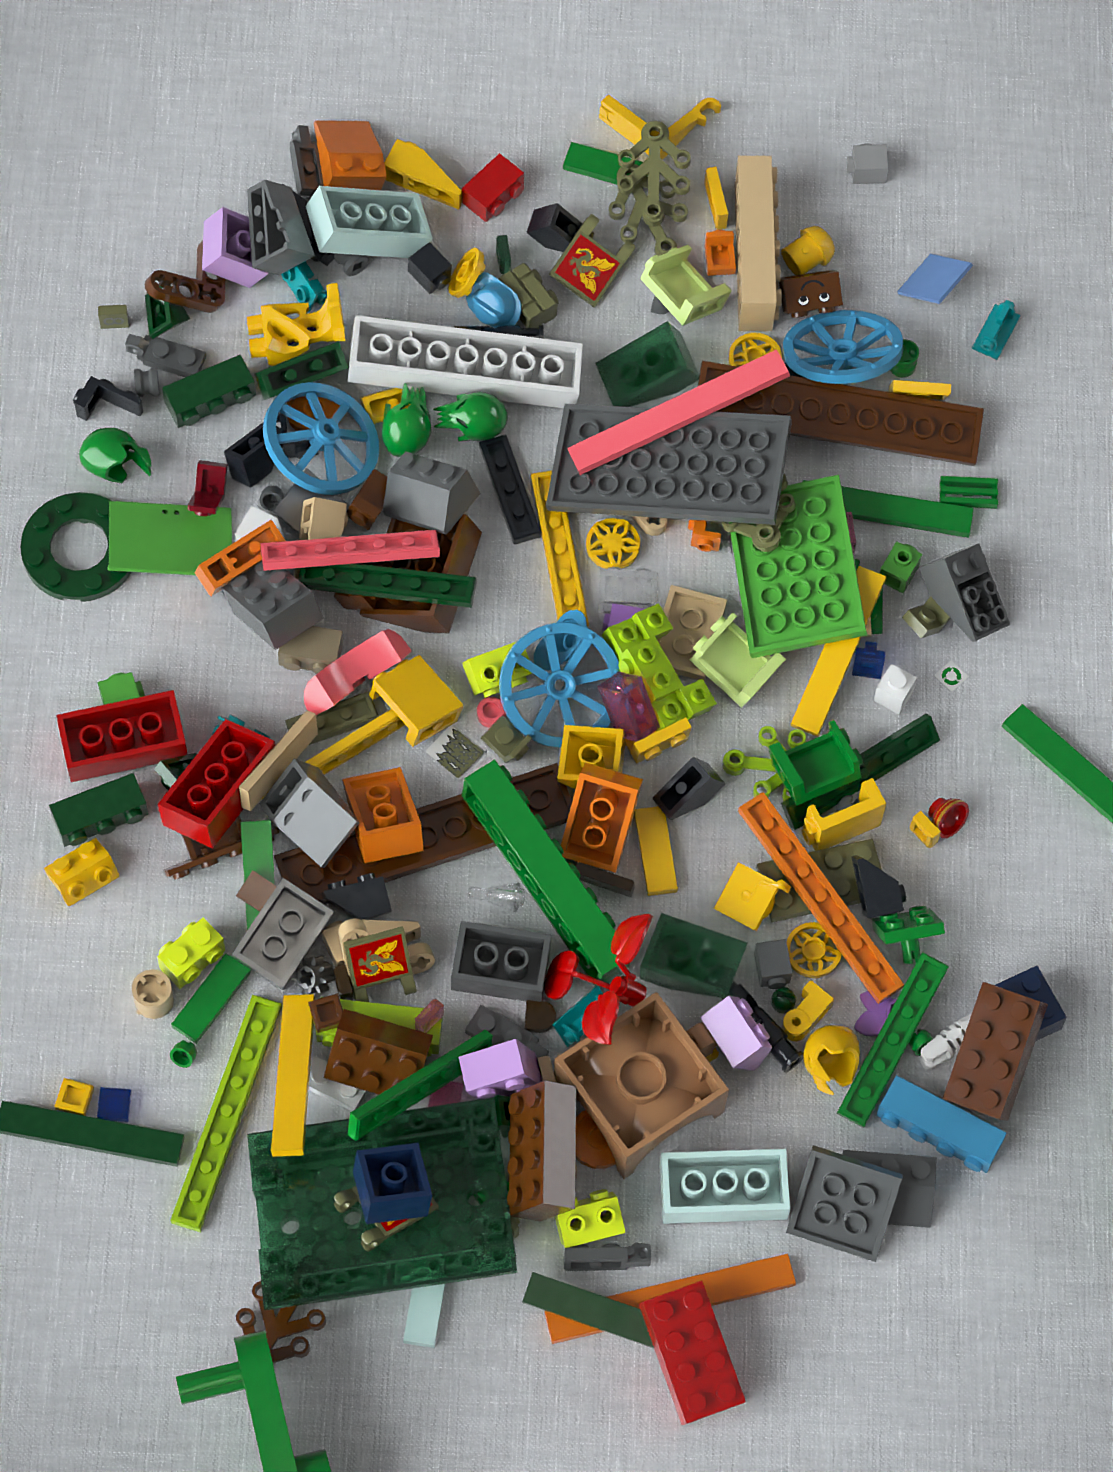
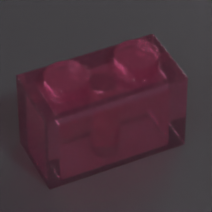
[597,672,660,742]

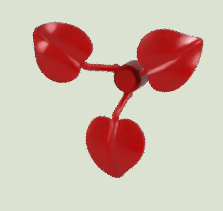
[544,914,653,1045]

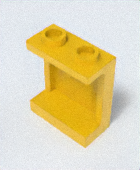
[369,655,464,747]
[802,778,886,851]

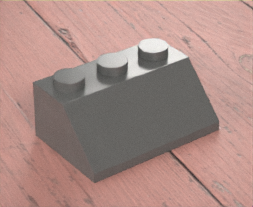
[383,451,481,535]
[842,1150,937,1228]

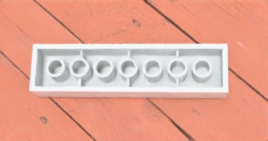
[347,315,583,409]

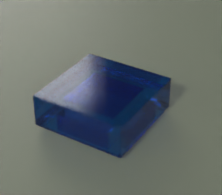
[97,1087,132,1122]

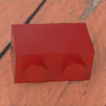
[462,153,524,222]

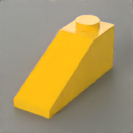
[384,139,462,210]

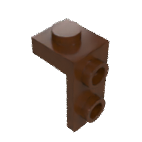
[347,469,387,530]

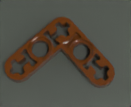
[144,240,226,313]

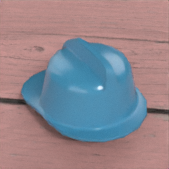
[466,272,522,328]
[534,610,591,671]

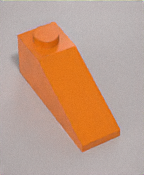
[195,519,286,597]

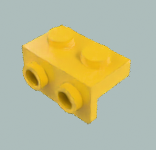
[625,717,692,764]
[44,838,119,906]

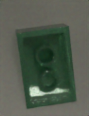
[595,321,699,407]
[640,913,748,998]

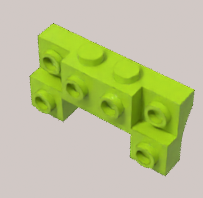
[602,603,717,731]

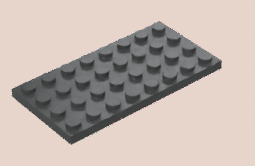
[546,404,792,525]

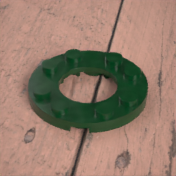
[20,492,131,602]

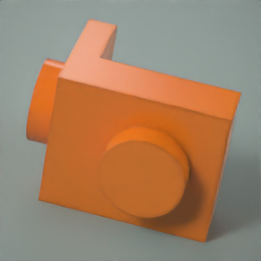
[704,229,736,276]
[688,520,722,552]

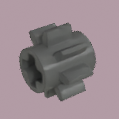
[296,956,335,994]

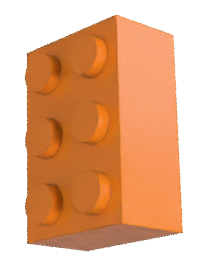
[561,762,643,873]

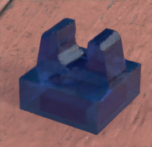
[852,641,886,679]

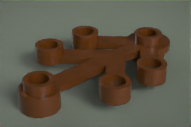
[236,1267,326,1363]

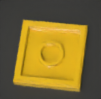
[889,380,951,400]

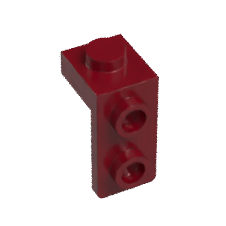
[187,460,228,516]

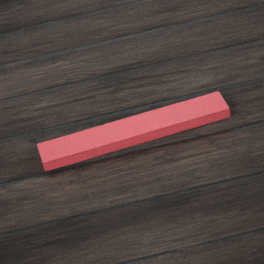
[261,530,440,571]

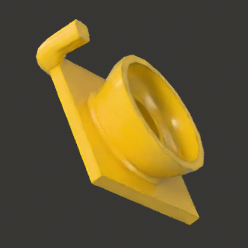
[714,862,791,931]

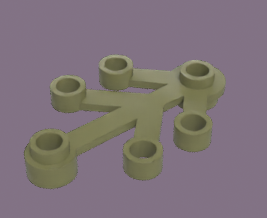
[617,121,691,226]
[609,164,688,256]
[721,474,796,552]

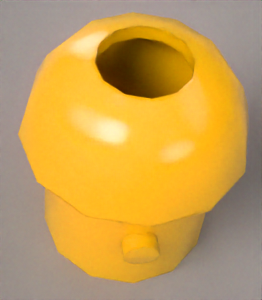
[781,226,835,275]

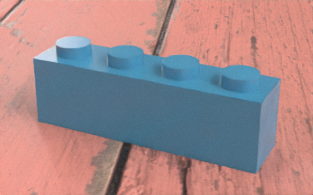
[876,1075,1007,1173]

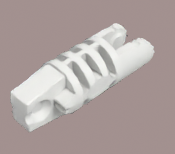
[921,1013,972,1070]

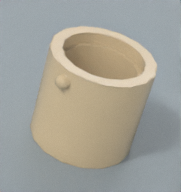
[132,969,174,1019]

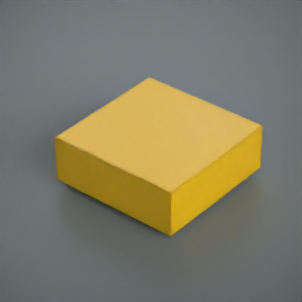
[910,810,941,848]
[54,1078,94,1116]

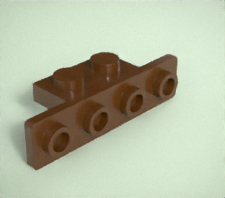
[163,816,280,880]

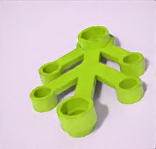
[722,726,806,801]

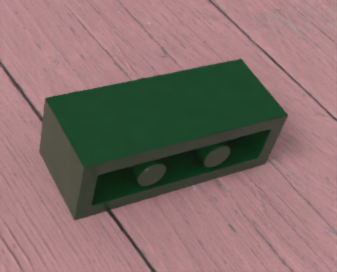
[254,341,349,400]
[162,354,256,428]
[49,773,149,847]

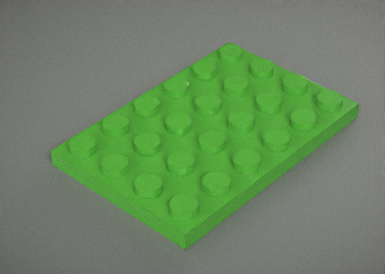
[729,475,867,658]

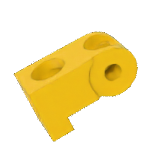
[782,980,834,1042]

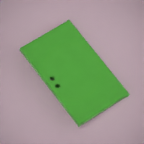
[108,501,232,575]

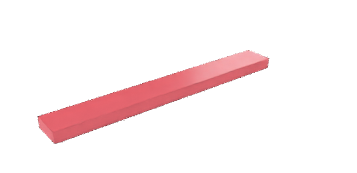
[567,349,790,475]

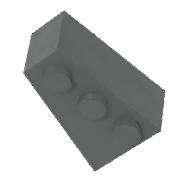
[247,180,315,275]

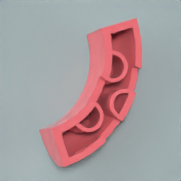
[304,629,412,715]

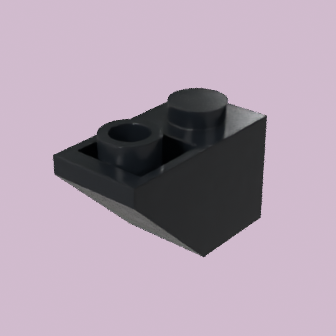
[322,873,392,920]

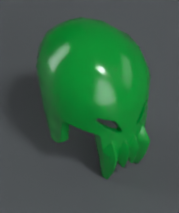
[382,383,431,457]
[433,392,508,442]
[79,427,152,484]

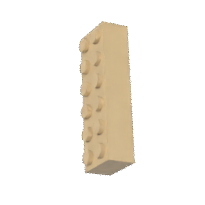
[734,155,781,331]

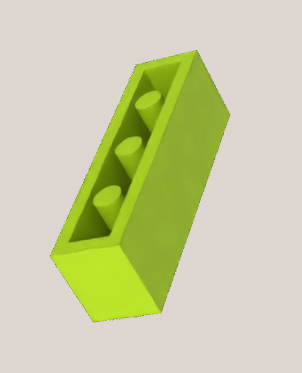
[316,997,443,1057]

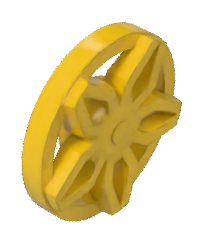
[448,248,486,298]
[728,333,782,367]
[586,518,640,570]
[787,922,842,979]

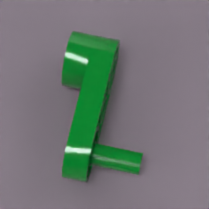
[176,1330,331,1472]

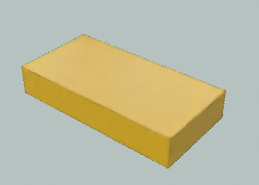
[704,167,728,230]

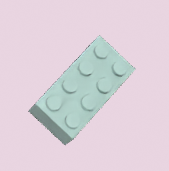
[306,186,433,258]
[660,1149,790,1224]

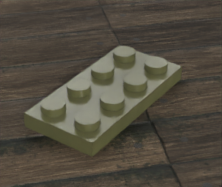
[756,839,882,923]

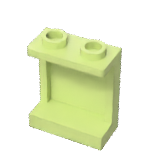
[640,245,732,326]
[690,612,786,708]

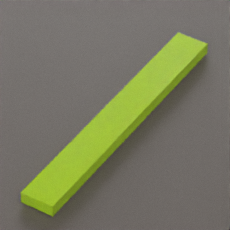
[170,994,282,1233]

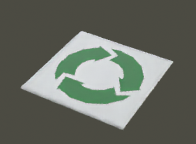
[934,660,969,692]

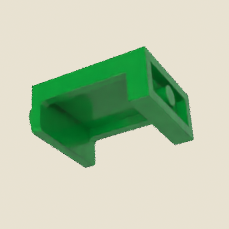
[768,720,863,806]

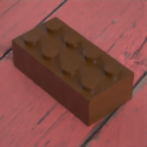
[943,982,1048,1121]
[507,1080,576,1222]

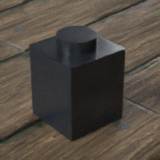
[408,242,452,294]

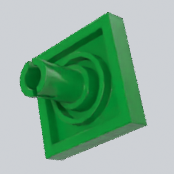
[871,906,945,964]

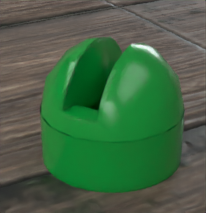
[909,1029,934,1056]
[170,1040,197,1068]

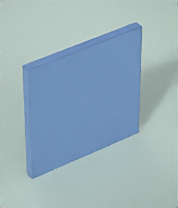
[897,254,973,304]

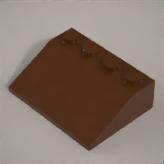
[359,514,482,633]

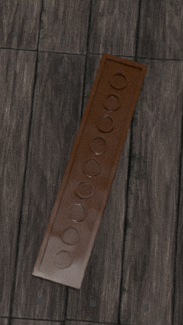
[698,361,984,466]
[274,763,572,903]

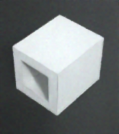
[874,664,917,715]

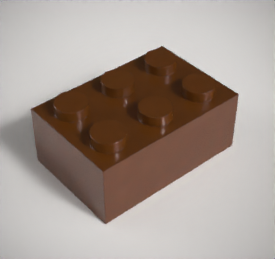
[323,1009,433,1095]

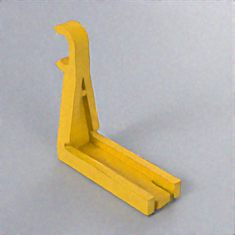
[599,95,721,160]

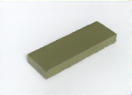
[285,691,379,745]

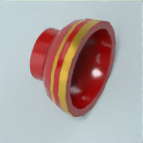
[928,798,969,838]

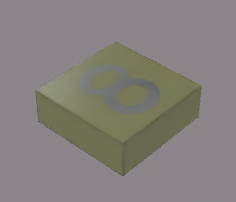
[98,304,129,329]

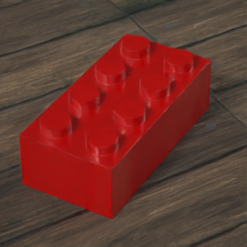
[56,690,188,782]
[157,719,276,849]
[639,1281,746,1425]

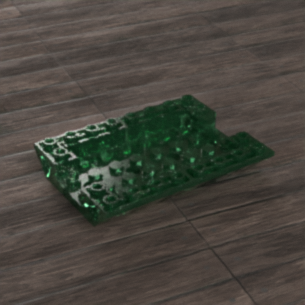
[247,1097,518,1310]

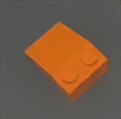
[314,120,387,190]
[342,767,424,863]

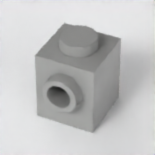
[847,143,889,184]

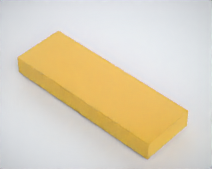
[634,806,678,896]

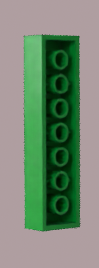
[462,759,630,989]

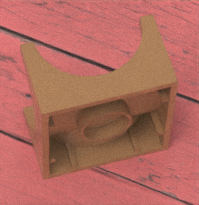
[554,992,729,1179]

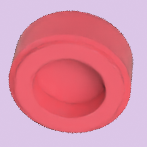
[477,697,506,728]

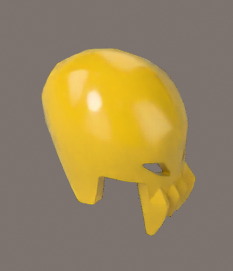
[803,1025,860,1095]

